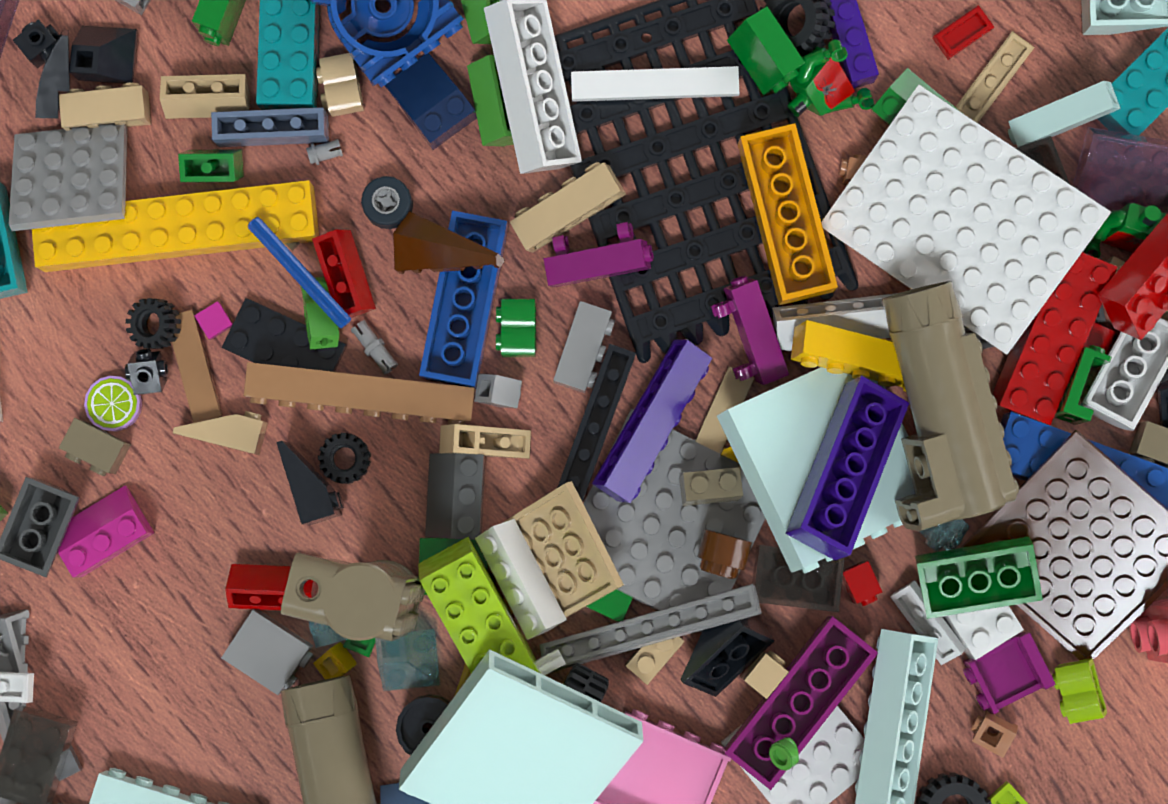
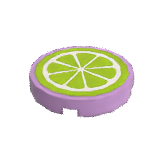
[84,376,142,432]

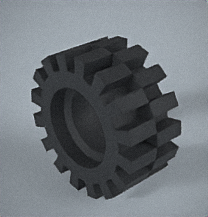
[125,298,181,349]
[318,433,371,484]

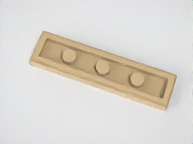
[955,31,1035,123]

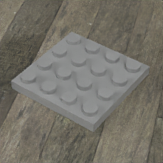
[9,123,127,231]

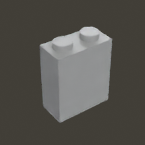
[221,609,314,695]

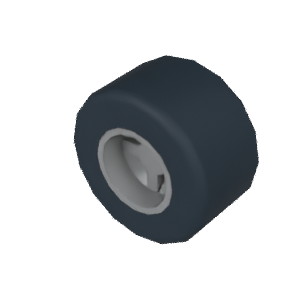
[361,176,413,229]

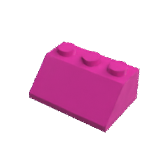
[58,485,154,578]

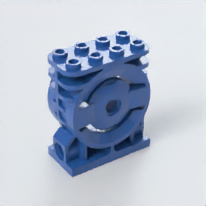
[310,0,464,87]

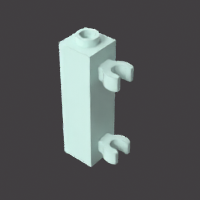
[1008,81,1121,148]

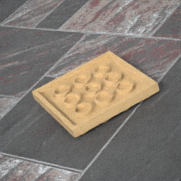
[502,481,624,617]

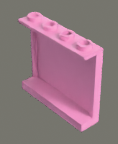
[593,709,731,804]

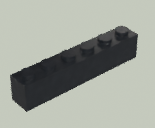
[557,344,636,502]

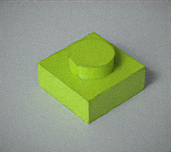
[987,781,1028,804]

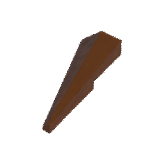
[393,211,505,274]

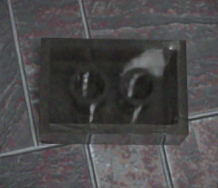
[752,545,845,612]
[0,706,78,804]

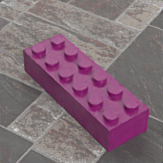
[723,615,878,790]

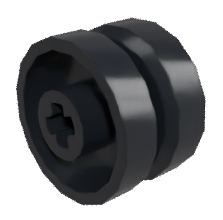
[396,694,451,756]

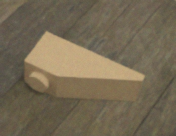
[173,411,268,455]
[439,424,531,459]

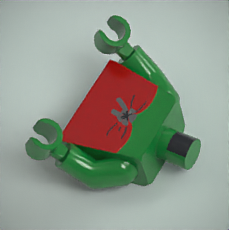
[787,40,874,117]
[1083,203,1166,258]

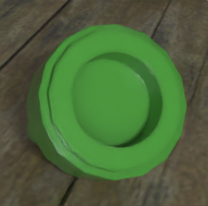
[769,737,799,771]

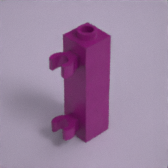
[543,222,654,287]
[711,276,789,385]

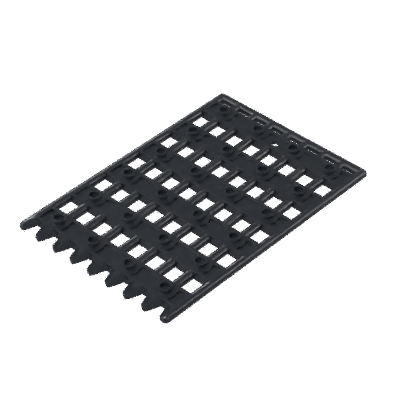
[554,0,859,364]

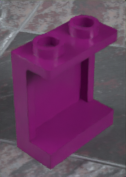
[963,632,1056,714]

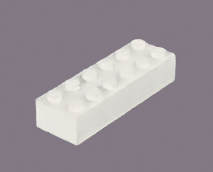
[484,0,582,174]

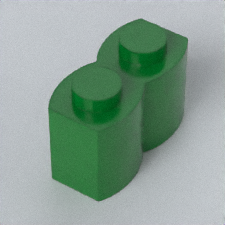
[496,299,536,357]

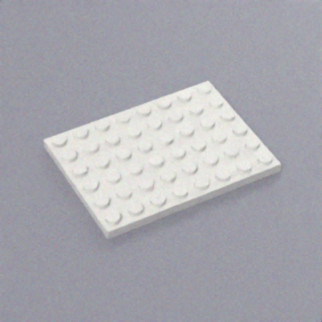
[821,85,1111,355]

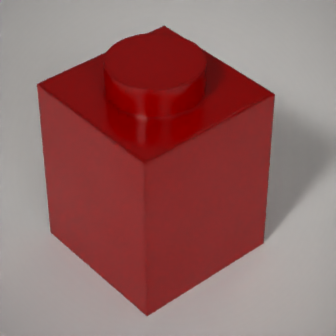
[839,561,883,606]

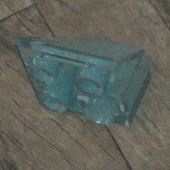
[375,628,440,691]

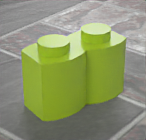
[1052,658,1107,724]

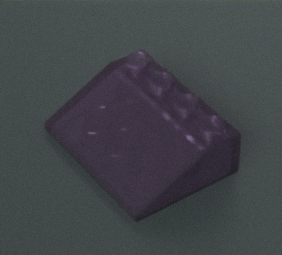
[1073,127,1168,214]

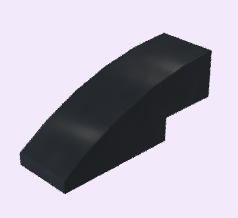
[35,30,70,119]

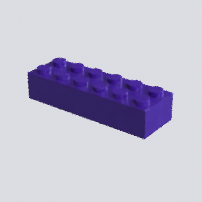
[785,375,909,560]

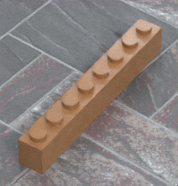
[243,362,475,425]

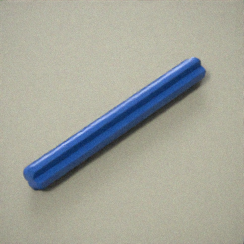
[248,217,351,328]

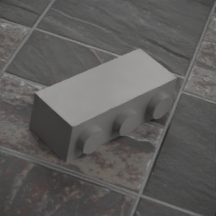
[553,301,615,393]

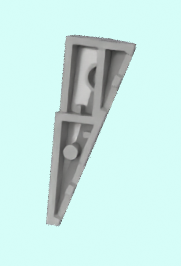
[0,609,29,763]

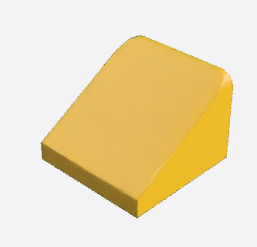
[313,642,357,679]

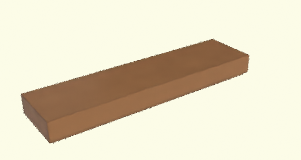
[172,310,223,423]

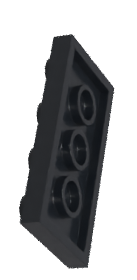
[221,298,347,372]

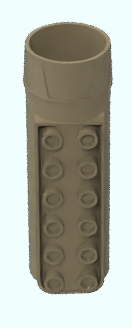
[882,281,1019,531]
[281,553,425,641]
[281,675,376,804]

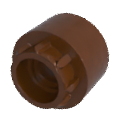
[697,529,752,579]

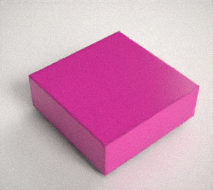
[194,301,233,340]

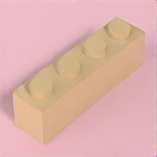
[510,162,626,253]

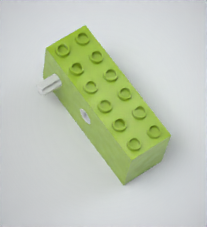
[418,536,566,676]

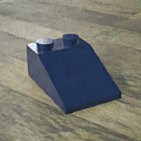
[384,53,477,150]

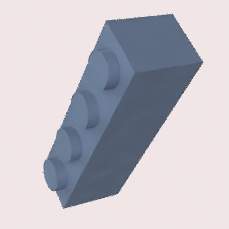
[211,108,329,147]

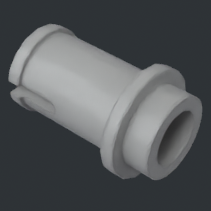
[306,139,343,165]

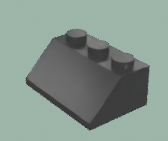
[425,453,486,540]
[0,477,80,577]

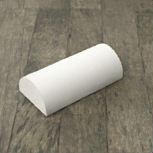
[1082,318,1168,431]

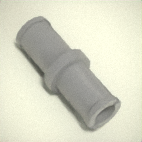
[351,320,398,375]

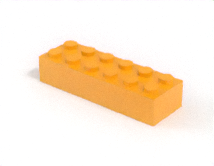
[738,123,838,305]

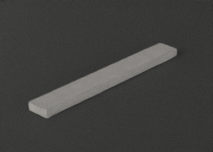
[539,584,762,673]

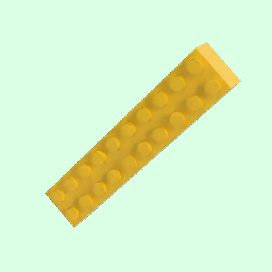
[32,180,319,272]

